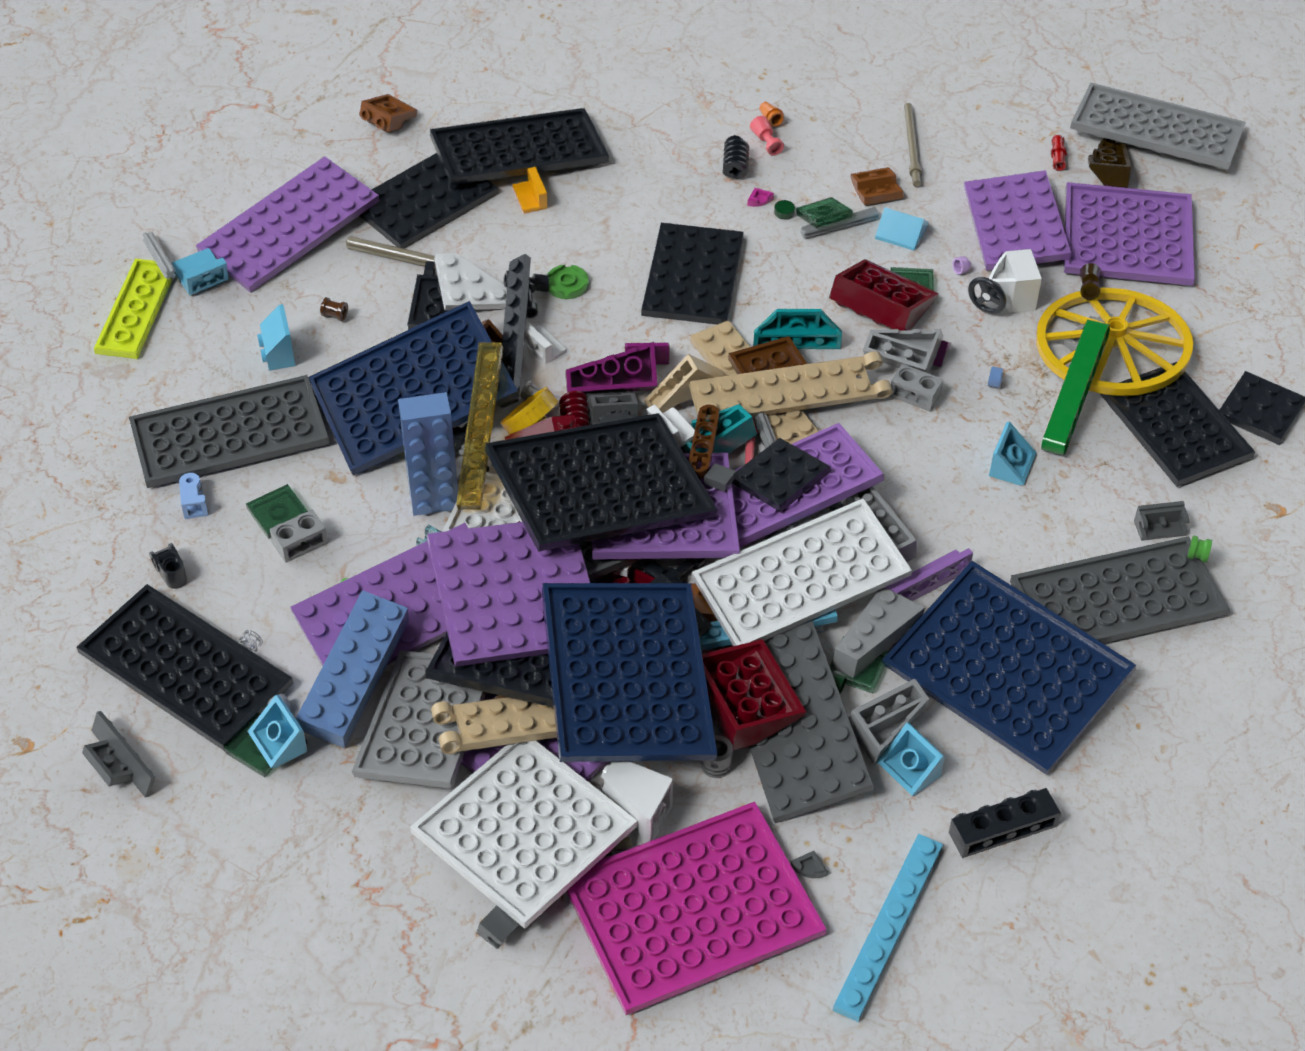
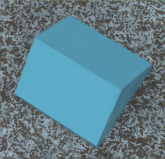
[875,207,929,251]
[989,421,1037,486]
[247,695,307,768]
[877,723,945,796]

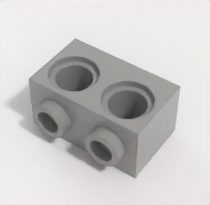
[890,364,943,412]
[270,509,328,563]

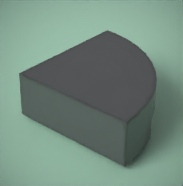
[790,851,827,878]

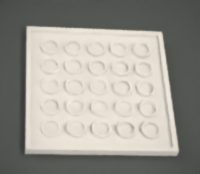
[410,740,637,929]

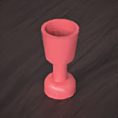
[750,116,784,156]

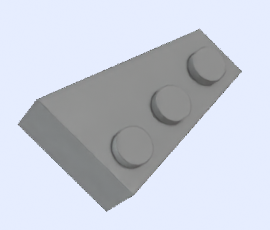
[863,329,943,373]
[849,679,929,765]

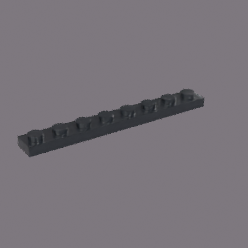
[499,254,531,409]

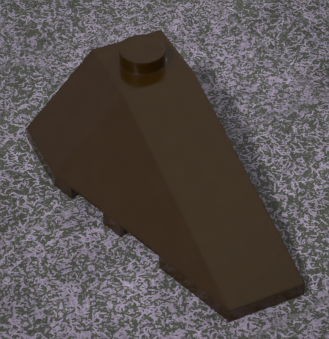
[1088,138,1131,188]

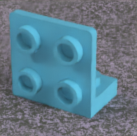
[172,248,228,296]

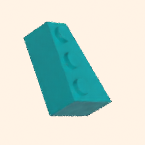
[682,404,757,454]

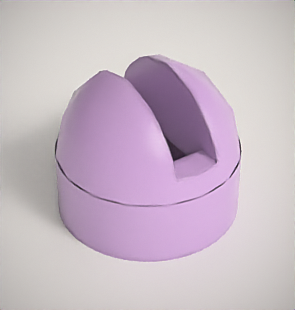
[952,256,971,274]

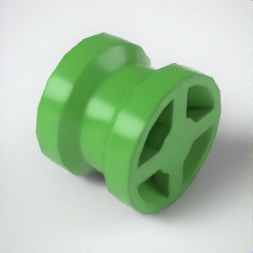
[1187,535,1212,563]

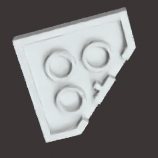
[434,253,507,310]

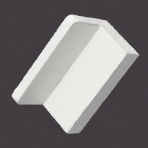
[524,321,566,364]
[647,404,695,447]

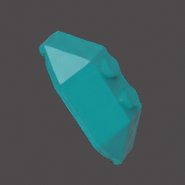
[753,309,842,349]

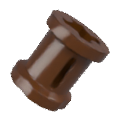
[320,297,348,321]

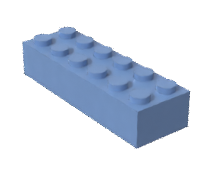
[398,392,459,516]
[296,590,409,748]

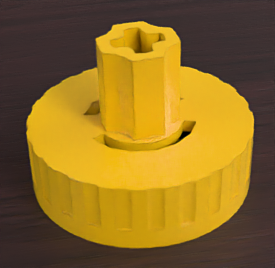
[500,386,558,435]

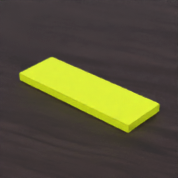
[94,258,173,359]

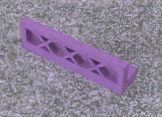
[885,548,973,601]

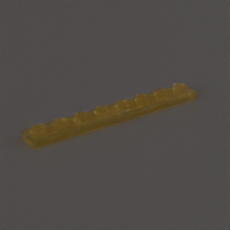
[456,343,503,510]

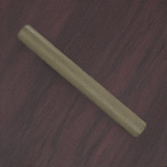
[346,236,436,269]

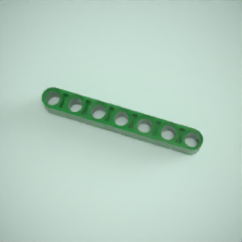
[1041,319,1110,455]

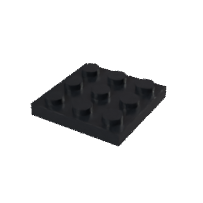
[1219,371,1305,445]
[732,438,831,512]

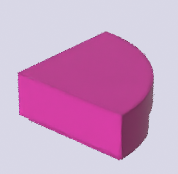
[747,188,774,207]

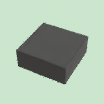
[704,463,736,492]

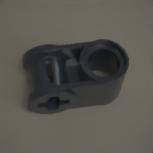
[149,543,187,589]

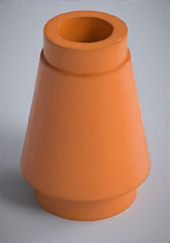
[759,102,784,127]

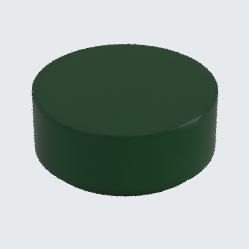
[774,200,795,220]

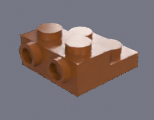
[359,94,418,132]

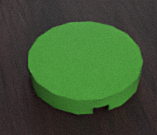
[547,265,589,299]

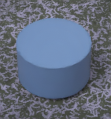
[988,366,1004,388]

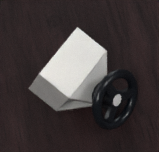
[968,249,1042,314]

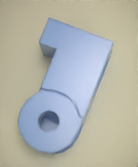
[179,473,208,519]

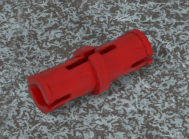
[1050,135,1067,171]

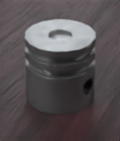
[701,735,733,778]

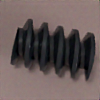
[722,135,750,179]

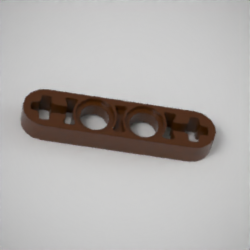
[689,404,719,480]

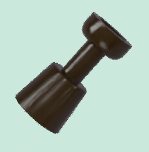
[1080,263,1101,300]

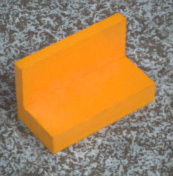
[512,167,548,214]

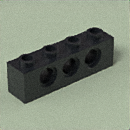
[949,788,1061,858]

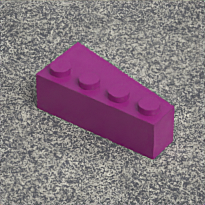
[565,341,658,394]

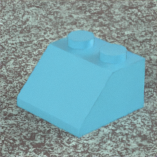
[257,304,295,371]

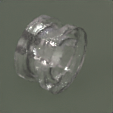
[237,630,263,653]

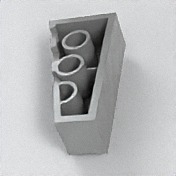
[831,587,925,679]

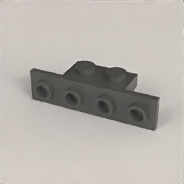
[82,711,155,797]

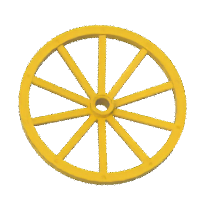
[1036,288,1193,396]

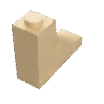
[644,354,726,413]

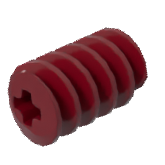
[559,390,590,427]

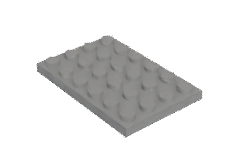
[352,650,486,789]

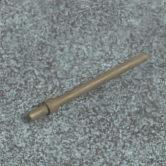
[904,103,922,187]

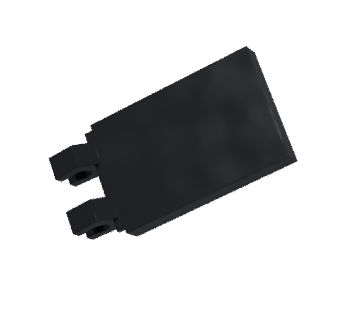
[407,261,449,329]

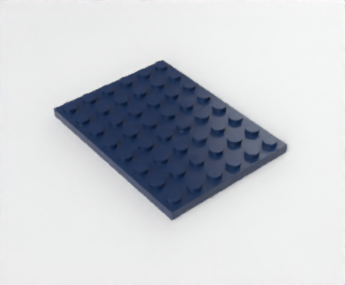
[308,301,520,476]
[882,561,1136,775]
[542,583,717,762]

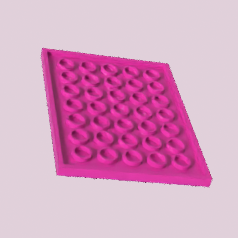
[566,801,827,1015]

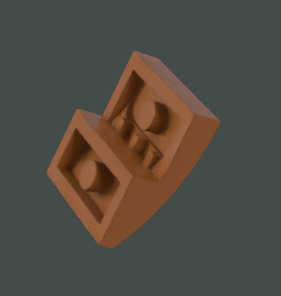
[851,167,903,205]

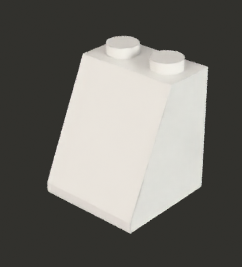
[602,761,673,844]

